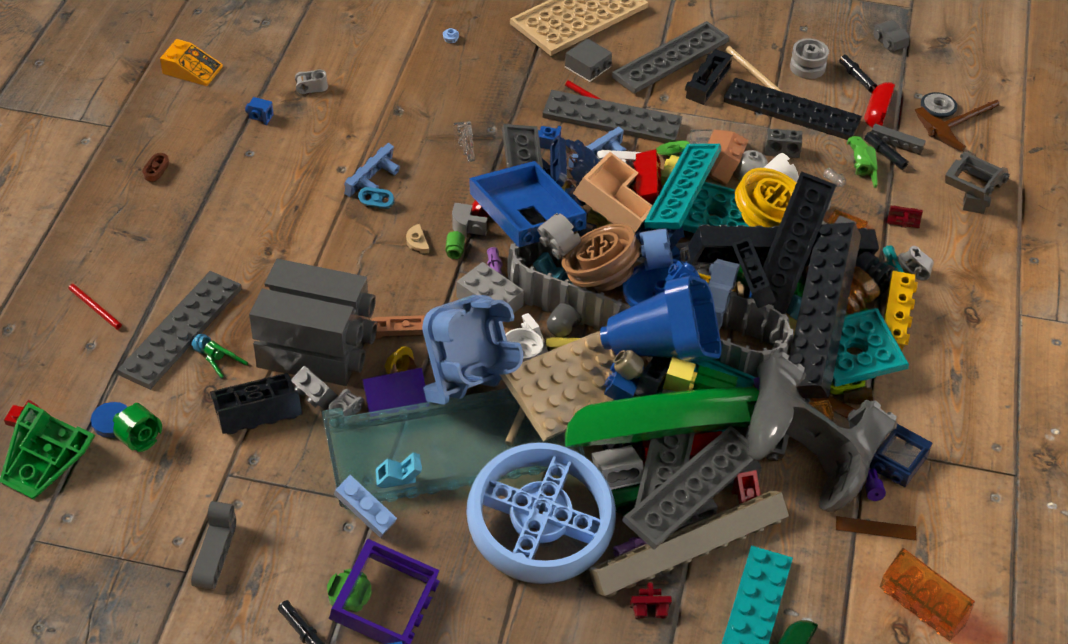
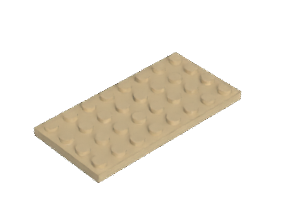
[510,0,648,56]
[499,331,648,441]

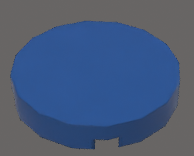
[90,402,127,438]

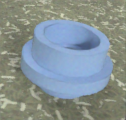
[443,28,459,43]

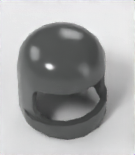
[546,303,582,338]

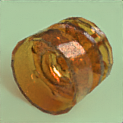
[846,266,880,315]

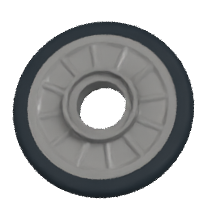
[921,92,958,118]

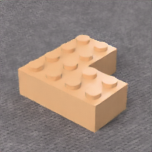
[573,152,652,232]

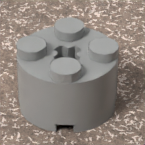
[537,213,581,259]

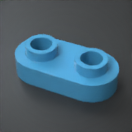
[358,187,395,209]

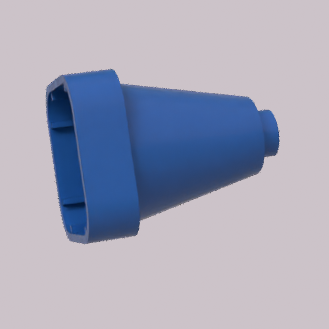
[600,275,721,363]

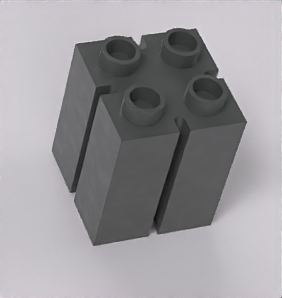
[249,259,378,386]

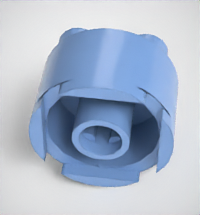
[640,229,673,271]

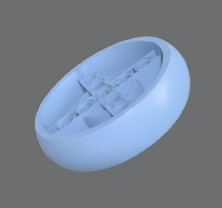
[466,442,616,584]

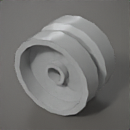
[790,38,829,79]

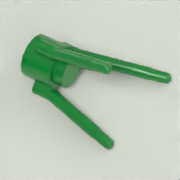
[204,341,249,378]

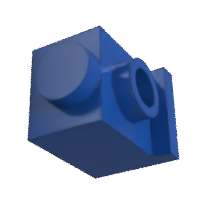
[245,97,274,125]
[538,126,562,149]

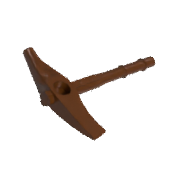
[915,100,999,151]

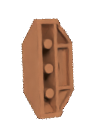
[707,129,749,186]

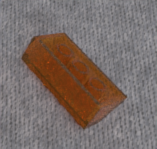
[880,548,975,641]

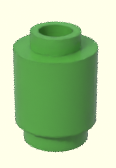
[445,231,465,259]

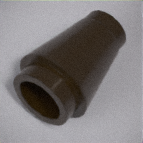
[843,386,873,404]

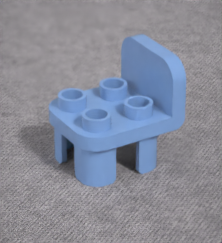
[422,295,523,405]

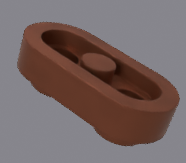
[142,153,169,182]

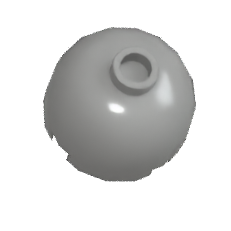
[734,150,768,181]

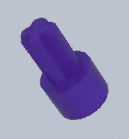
[865,468,886,501]

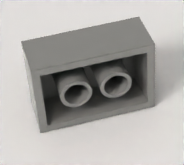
[456,262,524,313]

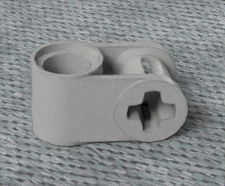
[295,69,328,94]
[898,246,934,281]
[329,389,364,427]

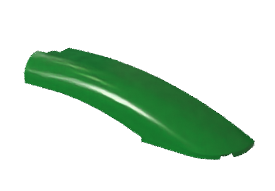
[565,386,759,447]

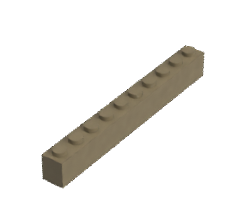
[588,490,789,597]

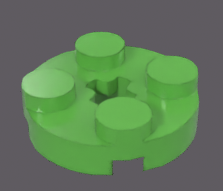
[327,569,372,612]

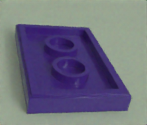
[362,368,430,419]

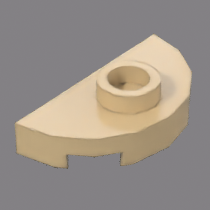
[406,224,429,254]

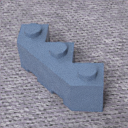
[708,259,740,329]

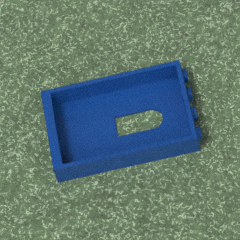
[469,161,586,247]

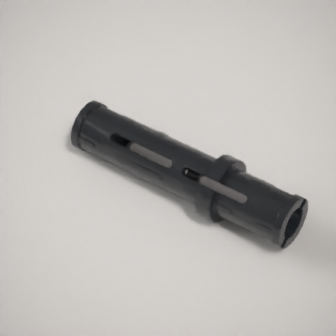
[839,55,877,92]
[864,131,909,170]
[277,600,325,644]

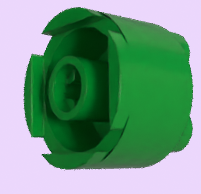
[113,403,162,452]

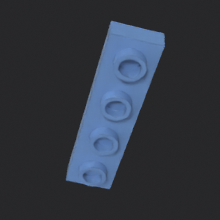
[568,127,626,168]
[344,143,400,197]

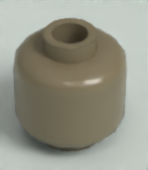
[614,350,644,380]

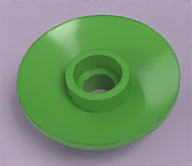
[656,141,690,157]

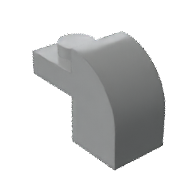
[452,203,487,238]

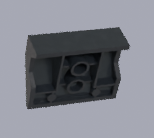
[210,373,302,434]

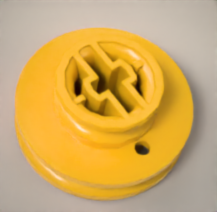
[735,168,796,227]

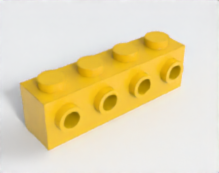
[884,271,918,351]

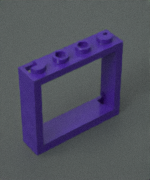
[329,539,440,644]

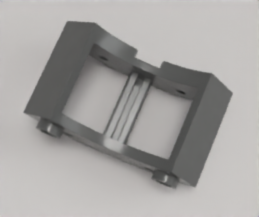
[945,151,1010,201]

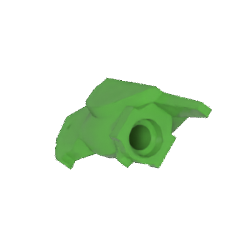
[847,136,878,188]

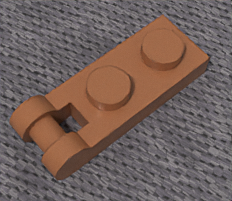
[372,315,425,339]

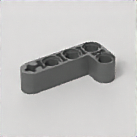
[191,501,236,589]

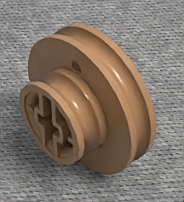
[562,224,641,291]

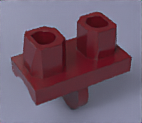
[887,205,923,228]
[630,582,672,619]

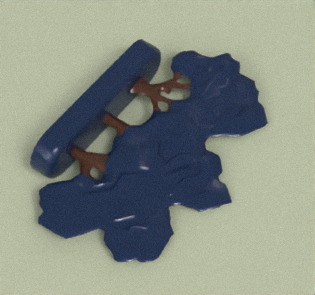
[550,136,601,207]

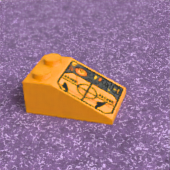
[160,39,223,86]

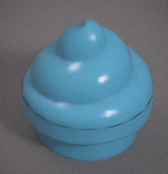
[191,334,212,353]

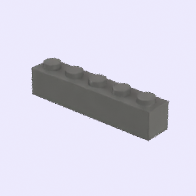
[871,124,926,155]

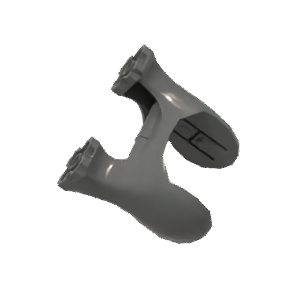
[748,351,898,512]

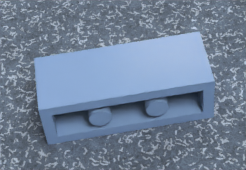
[334,475,397,538]

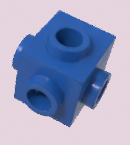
[665,260,698,281]

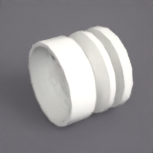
[506,328,543,362]

